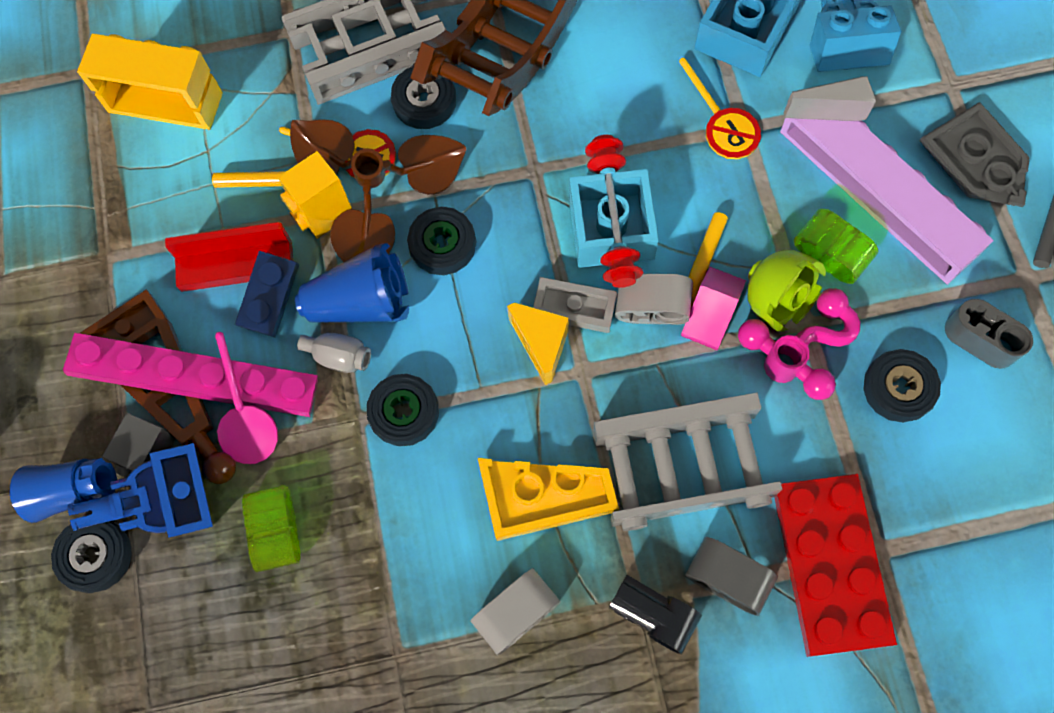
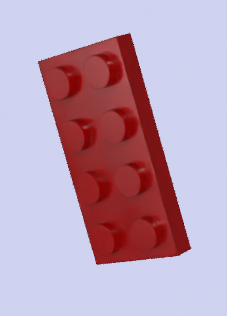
[774,474,897,657]

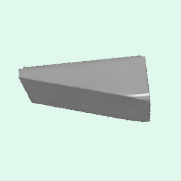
[783,76,876,121]

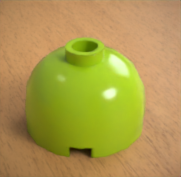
[748,250,826,332]

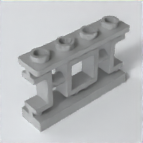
[282,0,446,105]

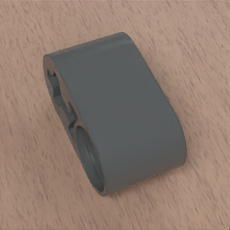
[945,299,1033,369]
[685,537,778,616]

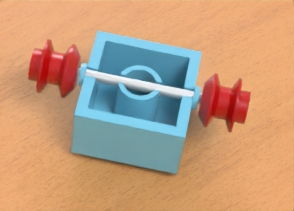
[569,135,659,288]

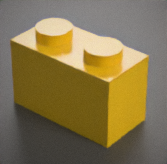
[278,151,352,239]

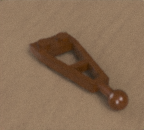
[80,289,236,484]

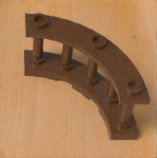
[410,0,577,116]

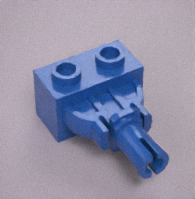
[68,443,213,538]

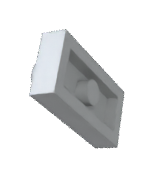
[533,277,617,333]

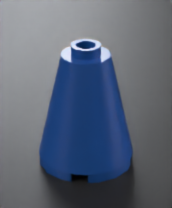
[295,243,409,323]

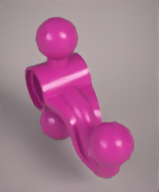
[738,288,860,400]

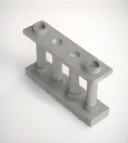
[593,392,782,531]

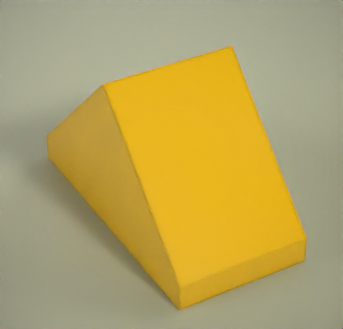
[507,303,569,385]

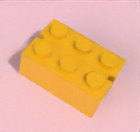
[77,33,223,130]

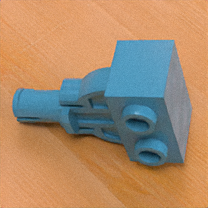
[810,0,902,72]

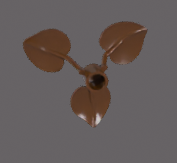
[290,119,466,262]

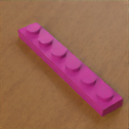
[63,333,318,417]

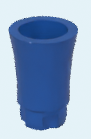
[10,458,117,523]

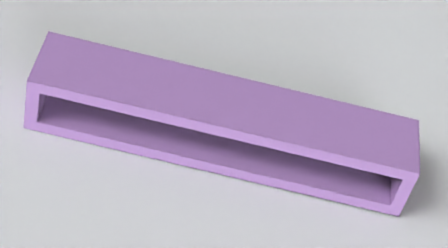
[780,118,994,285]

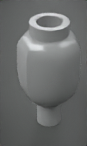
[297,332,371,373]

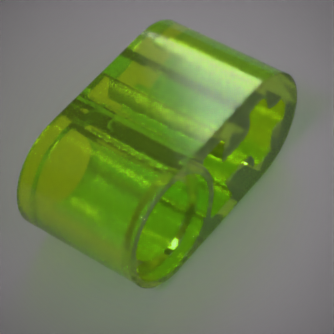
[794,208,879,284]
[242,485,301,572]

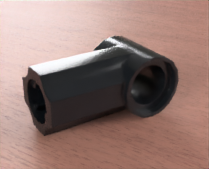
[609,575,702,655]

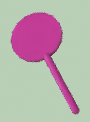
[215,332,278,464]

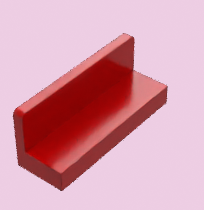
[165,222,294,292]

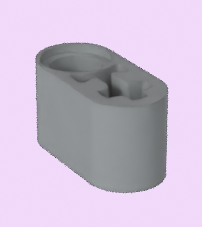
[615,274,693,325]
[471,568,561,656]

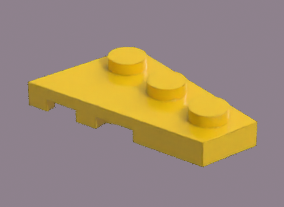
[478,458,619,541]

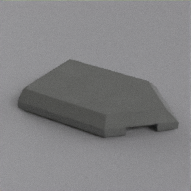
[919,102,1029,207]

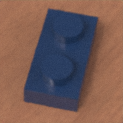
[235,251,299,338]

